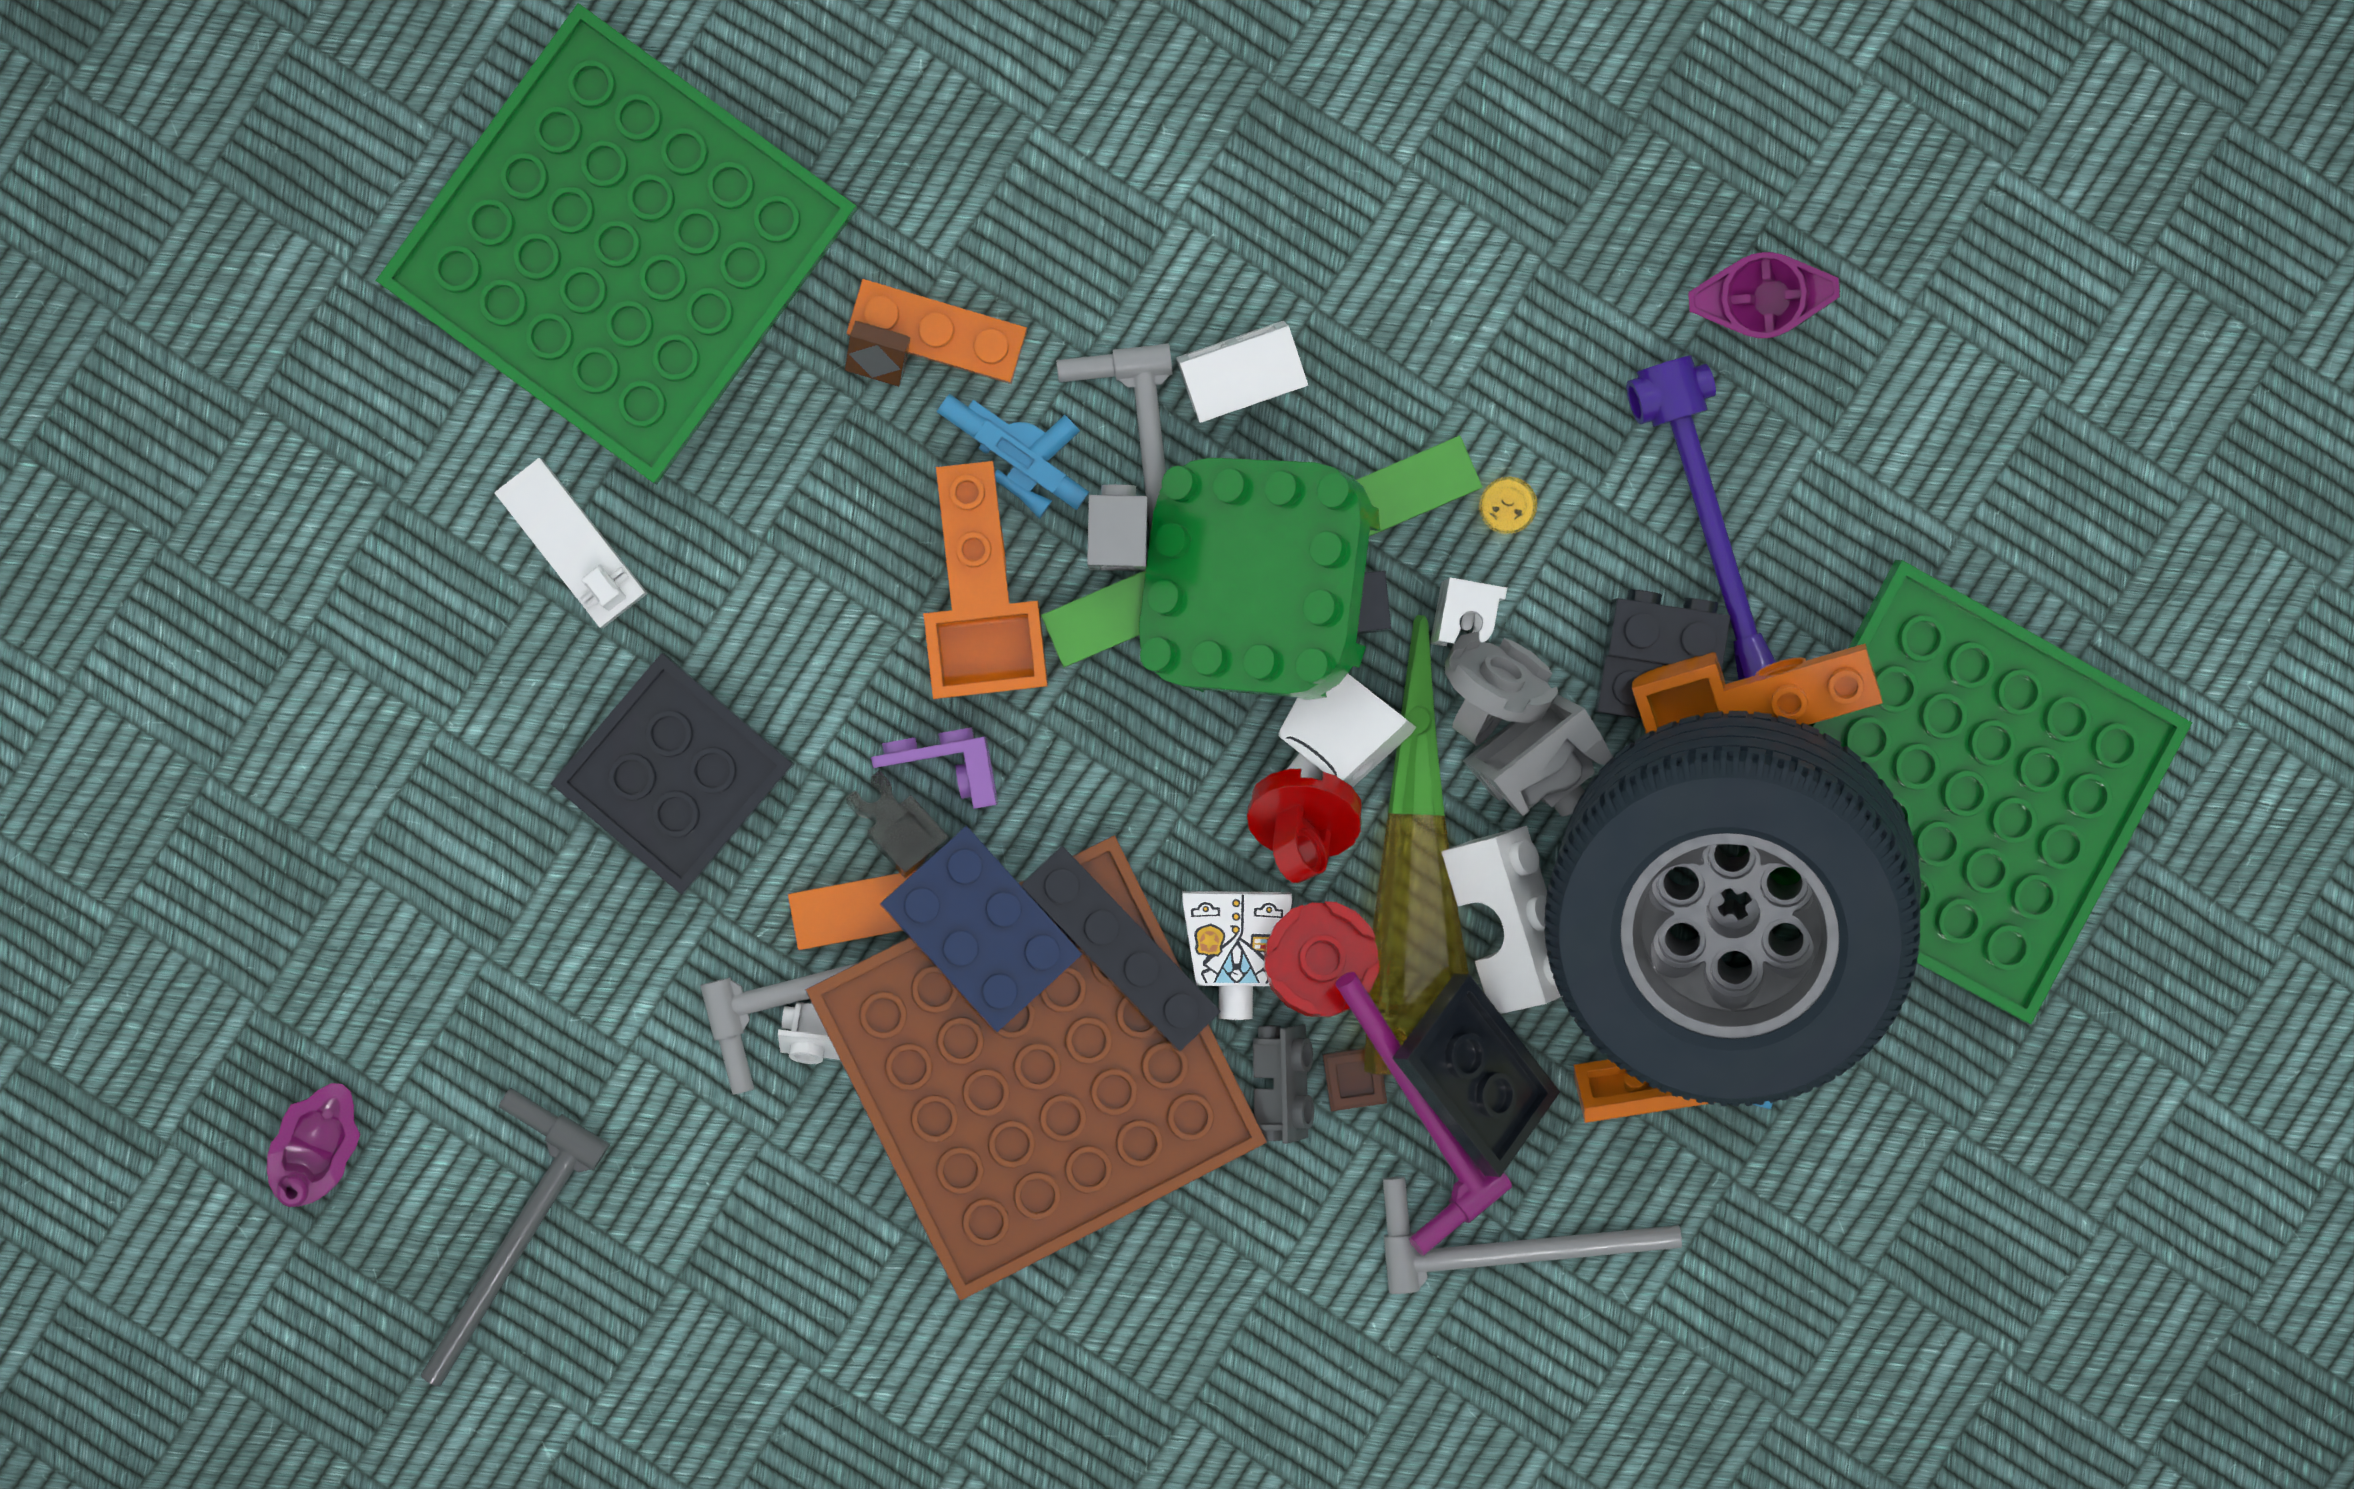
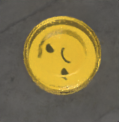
[1479,476,1537,534]

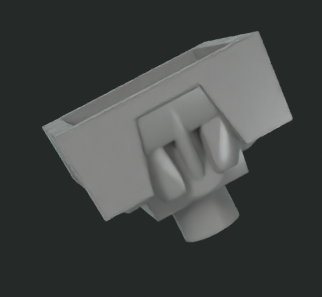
[1463,694,1614,817]

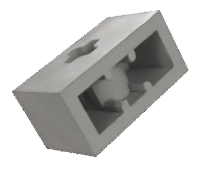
[1087,484,1148,571]

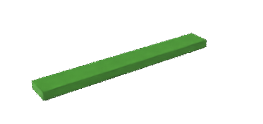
[1041,435,1483,668]

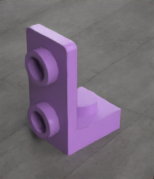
[871,727,998,809]

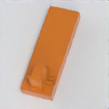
[788,869,917,950]

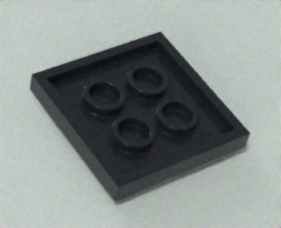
[551,653,795,895]

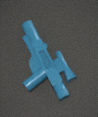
[937,394,1090,519]

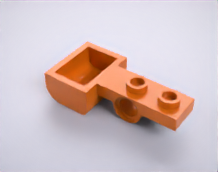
[923,461,1048,699]
[1632,644,1883,733]

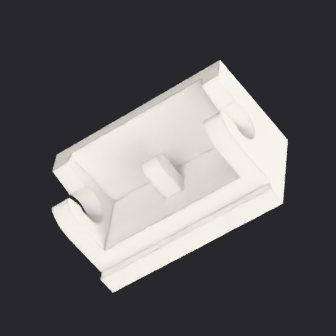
[1176,321,1308,423]
[1430,577,1507,646]

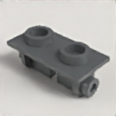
[1252,1024,1314,1144]

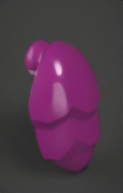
[267,1083,360,1207]

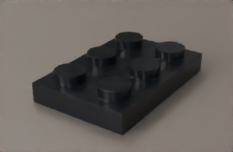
[1392,973,1560,1177]

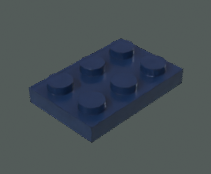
[880,826,1082,1032]

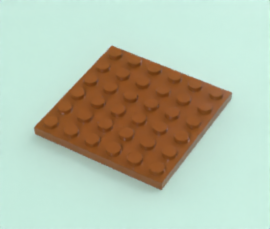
[805,835,1267,1301]

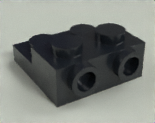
[1595,589,1731,719]

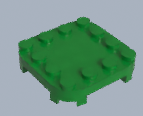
[1139,458,1380,700]

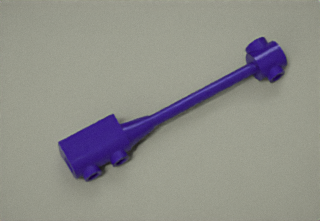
[1626,355,1776,680]

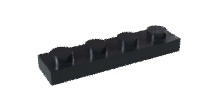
[1020,846,1221,1052]

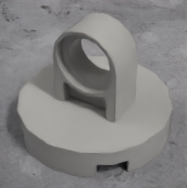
[1445,632,1558,746]

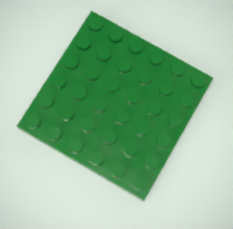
[375,3,858,485]
[1737,560,2193,1024]

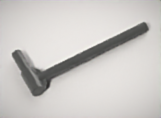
[421,1088,610,1387]

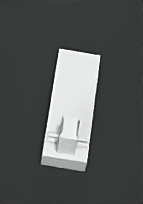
[494,458,648,628]

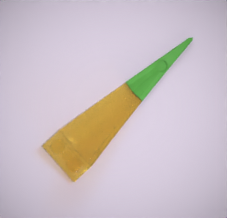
[1364,615,1469,1075]

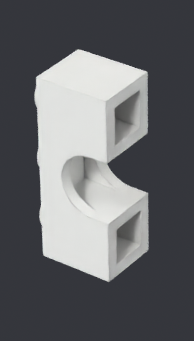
[1441,826,1562,1014]

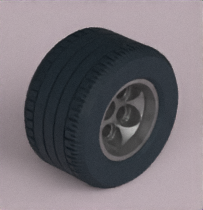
[1544,711,1921,1106]

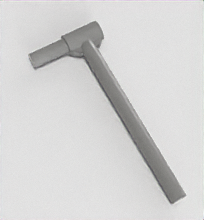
[1056,344,1173,534]
[700,963,857,1095]
[1383,1176,1682,1294]

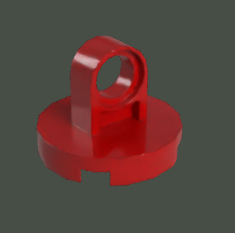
[1247,769,1362,883]
[1264,901,1380,1017]

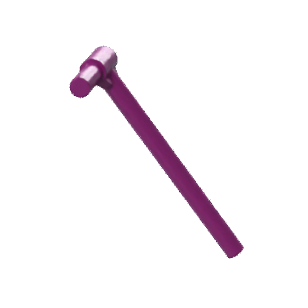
[1335,972,1512,1256]

